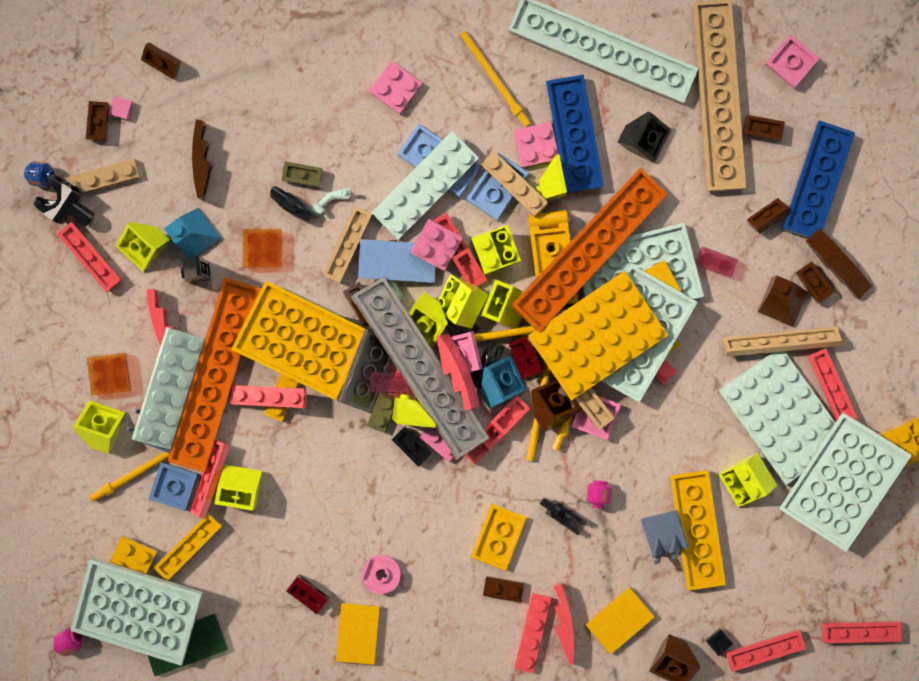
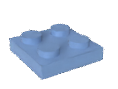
[149,462,198,511]

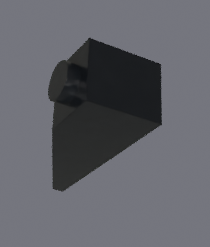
[181,256,211,283]

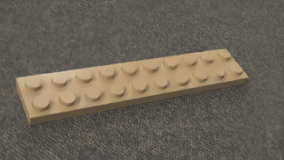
[693,0,746,192]

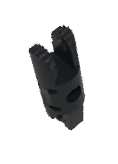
[270,186,314,223]
[473,340,505,389]
[540,498,587,536]

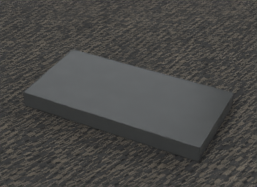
[337,329,392,413]

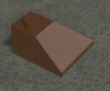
[757,275,808,327]
[531,380,582,432]
[649,634,700,681]

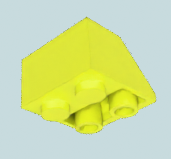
[471,225,521,276]
[437,274,488,329]
[481,279,523,329]
[718,453,777,507]
[215,465,263,511]

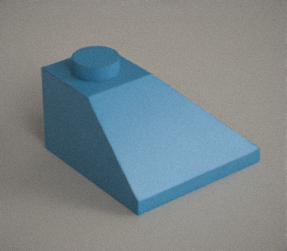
[164,208,222,259]
[480,356,527,409]

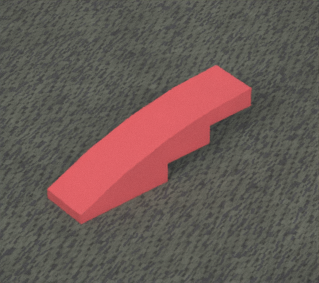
[433,212,487,286]
[146,289,176,347]
[436,334,480,410]
[465,395,530,465]
[553,582,574,665]

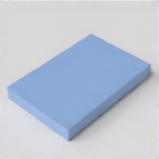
[466,153,529,221]

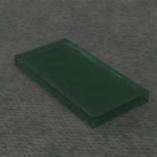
[147,613,228,676]

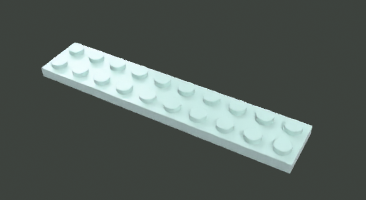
[508,0,698,104]

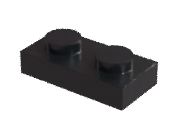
[392,426,432,467]

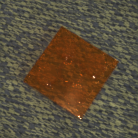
[243,228,282,268]
[87,353,131,396]

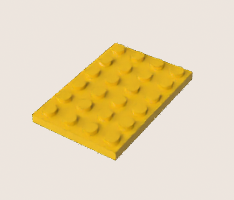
[528,271,668,400]
[231,281,365,400]

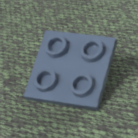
[641,510,689,564]

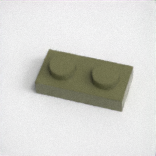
[281,161,323,188]
[367,390,395,433]

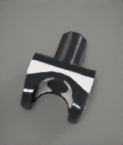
[33,175,95,228]

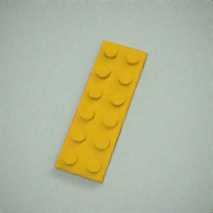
[669,470,726,591]

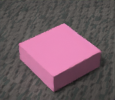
[108,96,133,120]

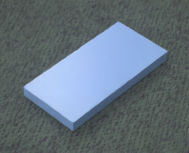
[397,124,481,198]
[358,239,436,283]

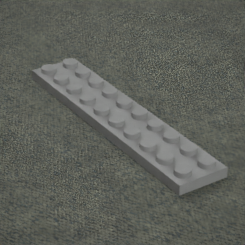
[351,277,489,460]

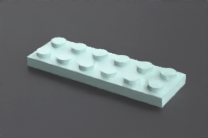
[371,131,479,240]
[132,327,204,449]

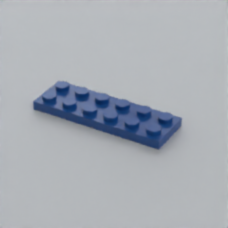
[546,74,604,194]
[782,120,855,238]

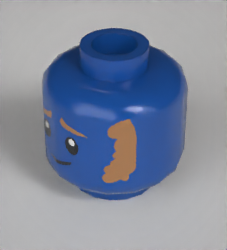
[24,161,55,187]

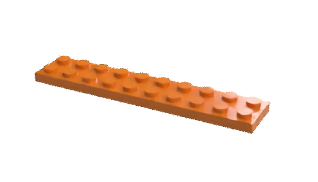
[511,167,667,332]
[168,277,262,472]

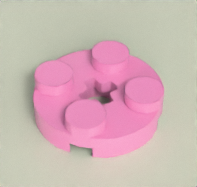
[362,555,401,594]

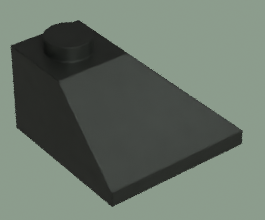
[618,112,671,163]

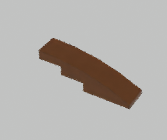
[192,119,213,201]
[805,228,872,299]

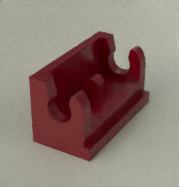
[509,336,542,379]
[286,574,329,615]

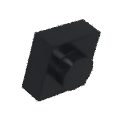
[705,628,733,656]

